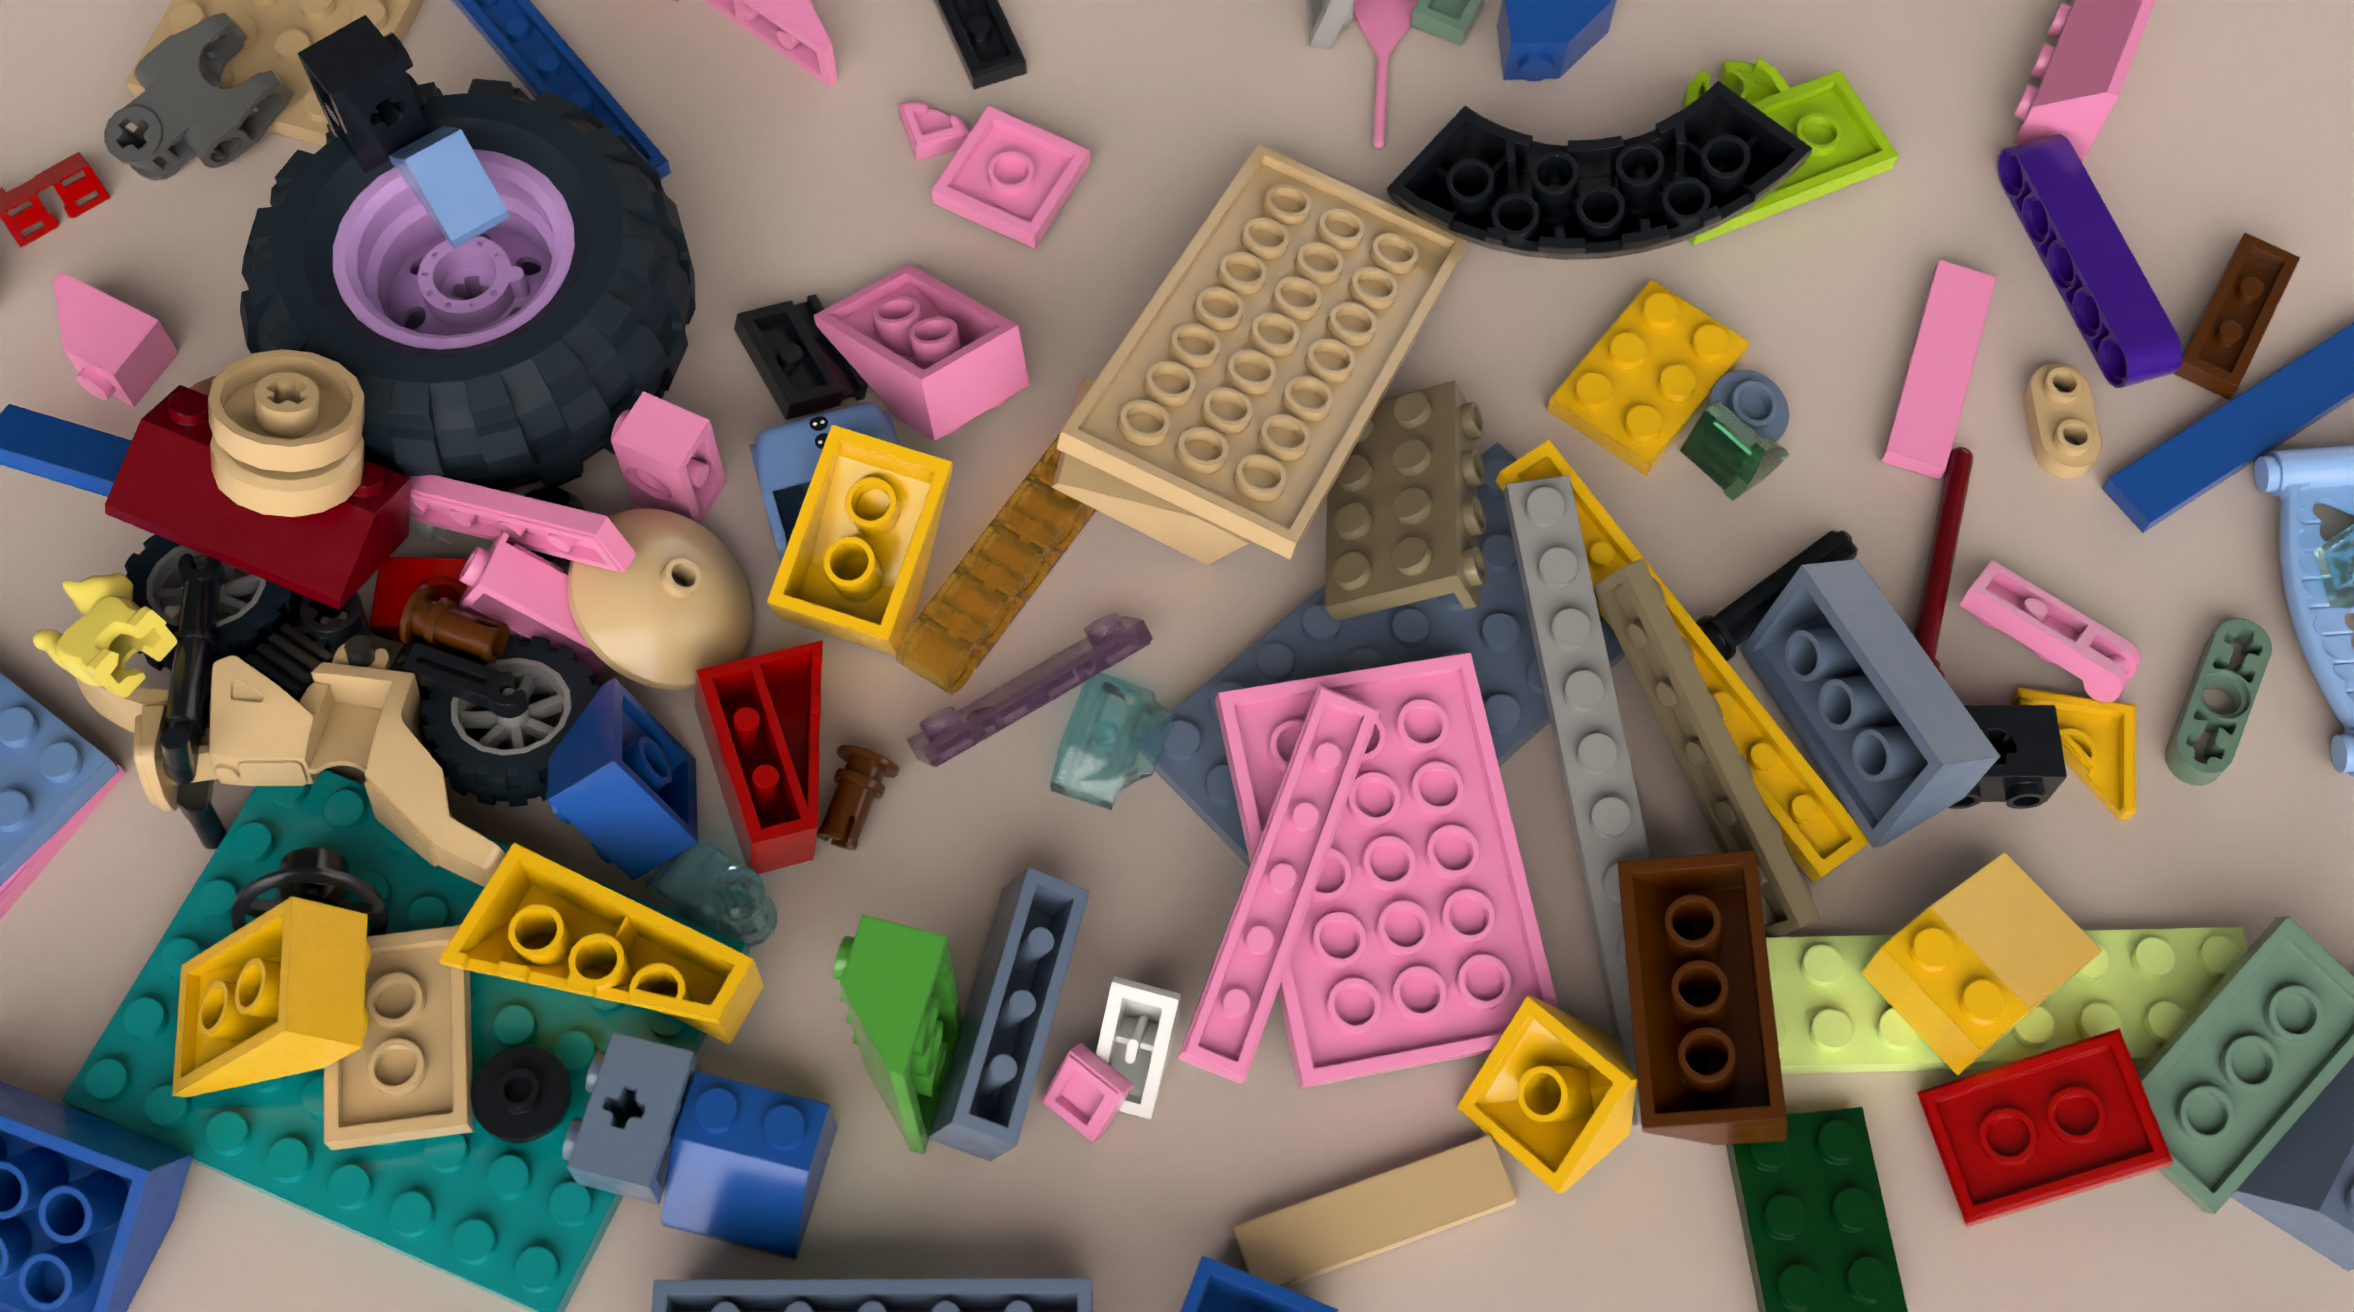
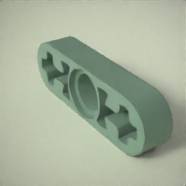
[2165,618,2272,786]

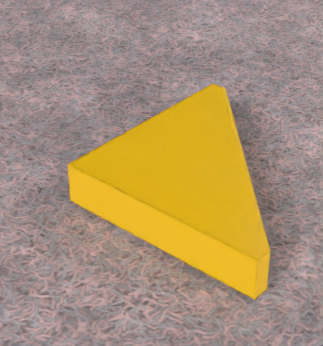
[2011,687,2136,821]

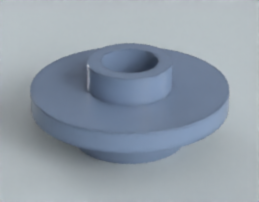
[1706,370,1789,452]

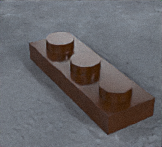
[2174,233,2300,400]

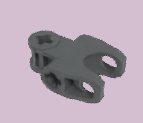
[104,12,293,181]

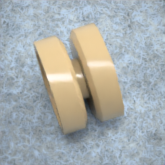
[208,349,365,517]

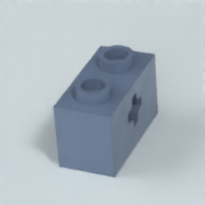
[563,1032,702,1204]

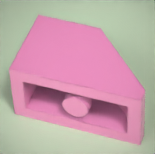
[53,271,179,407]

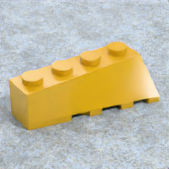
[438,843,764,1045]

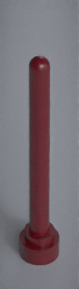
[1913,447,1973,679]

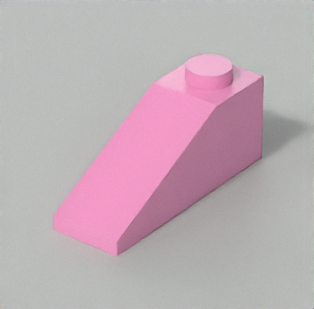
[704,0,838,87]

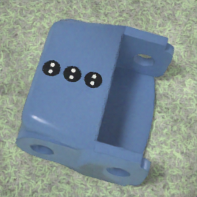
[749,402,901,564]

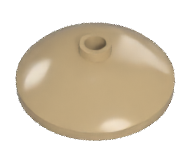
[567,508,753,690]

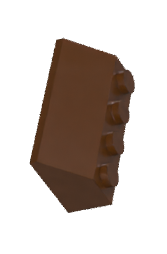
[1617,850,1787,1145]

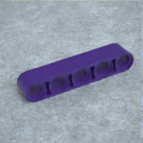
[1998,134,2182,388]

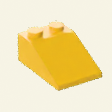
[767,425,954,657]
[1861,852,2102,1076]
[172,896,371,1098]

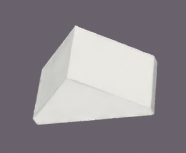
[1096,976,1181,1120]

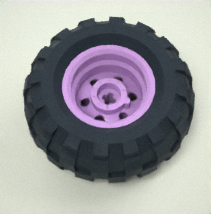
[240,79,696,493]

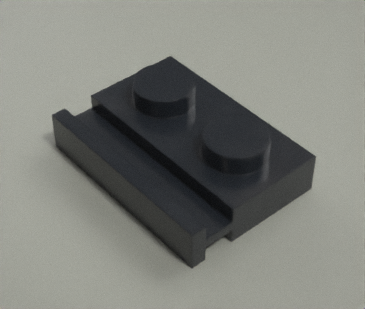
[734,294,868,420]

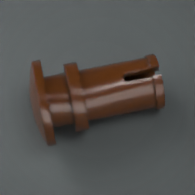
[399,584,510,664]
[817,745,900,851]

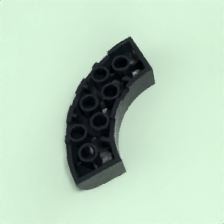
[1387,81,1812,260]

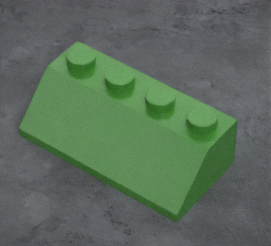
[833,915,962,1154]

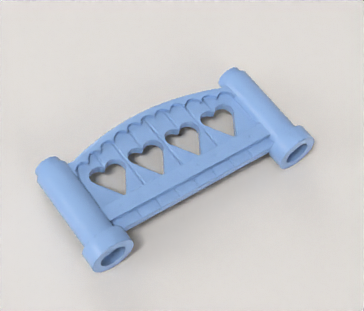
[2254,444,2354,777]

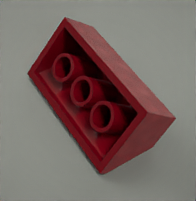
[105,384,411,610]

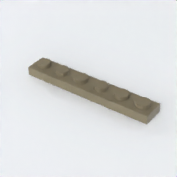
[1593,558,1821,937]

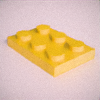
[1547,279,1750,476]

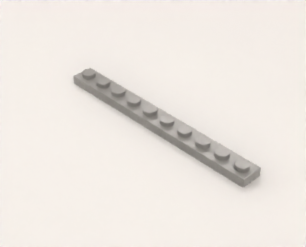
[1503,475,1651,1126]

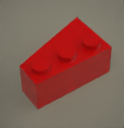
[695,640,823,877]

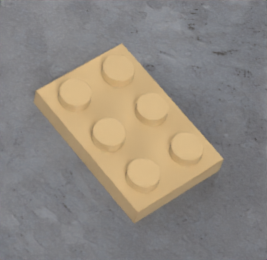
[324,925,474,1150]

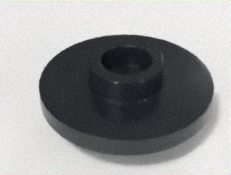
[471,1045,572,1143]

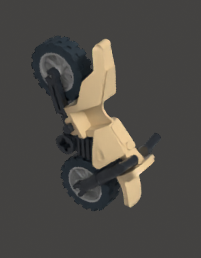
[74,535,599,887]

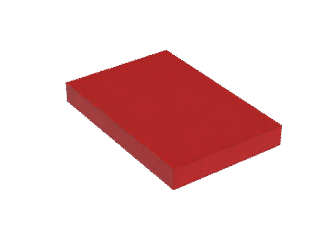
[1917,1028,2173,1227]

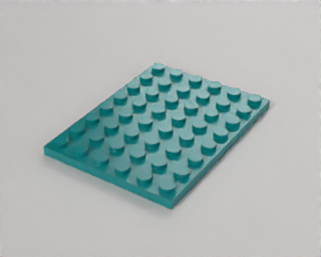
[61,769,749,1312]

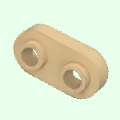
[2023,363,2102,479]

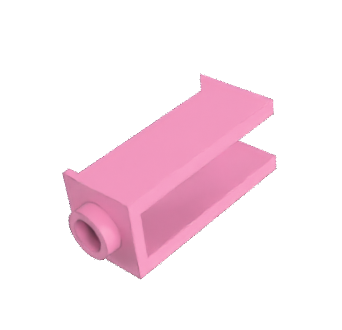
[459,531,605,680]

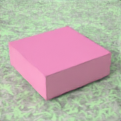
[1040,1043,1134,1143]

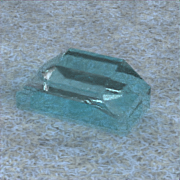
[1050,670,1175,811]

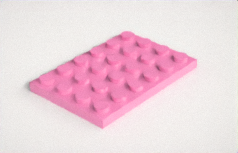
[1215,652,1559,1089]

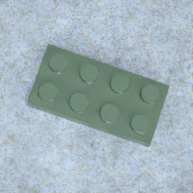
[2138,916,2354,1214]

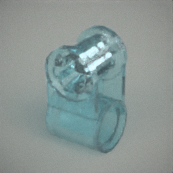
[644,835,778,947]

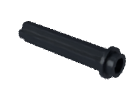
[1696,530,1858,661]

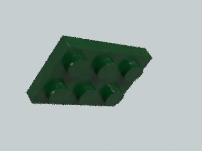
[1726,1107,1908,1312]

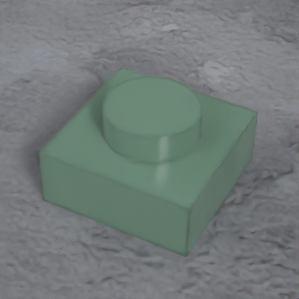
[1410,0,1485,46]

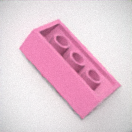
[2013,0,2155,162]

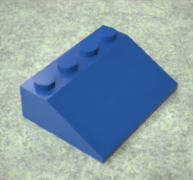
[0,1081,194,1312]

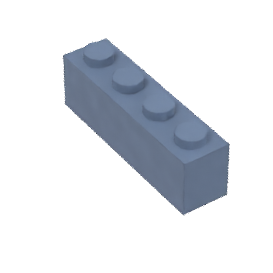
[927,867,1090,1161]

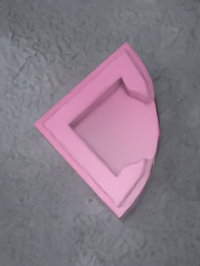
[898,102,970,161]

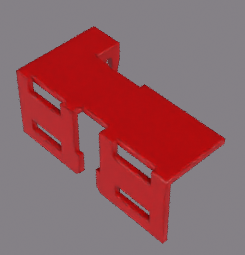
[0,152,111,248]

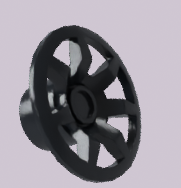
[231,847,389,937]

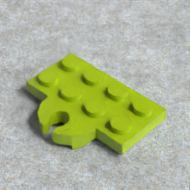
[1681,56,1899,246]

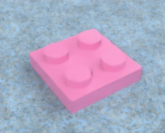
[931,106,1090,249]

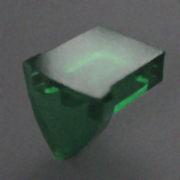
[1680,401,1789,501]

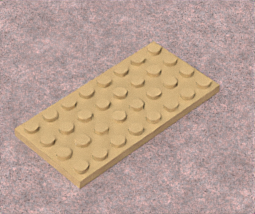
[1056,144,1469,560]

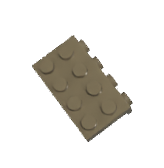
[1324,380,1487,622]

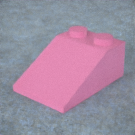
[813,264,1030,441]

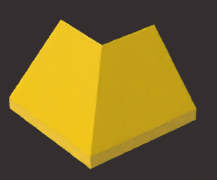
[1456,996,1638,1193]

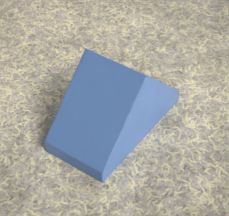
[388,126,510,249]

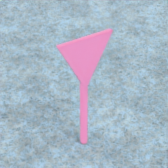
[1353,0,1418,149]

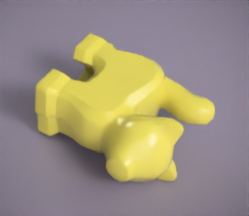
[33,572,177,698]

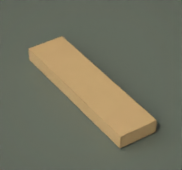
[1231,1135,1517,1288]

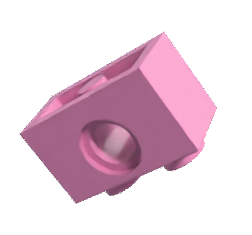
[611,391,727,524]

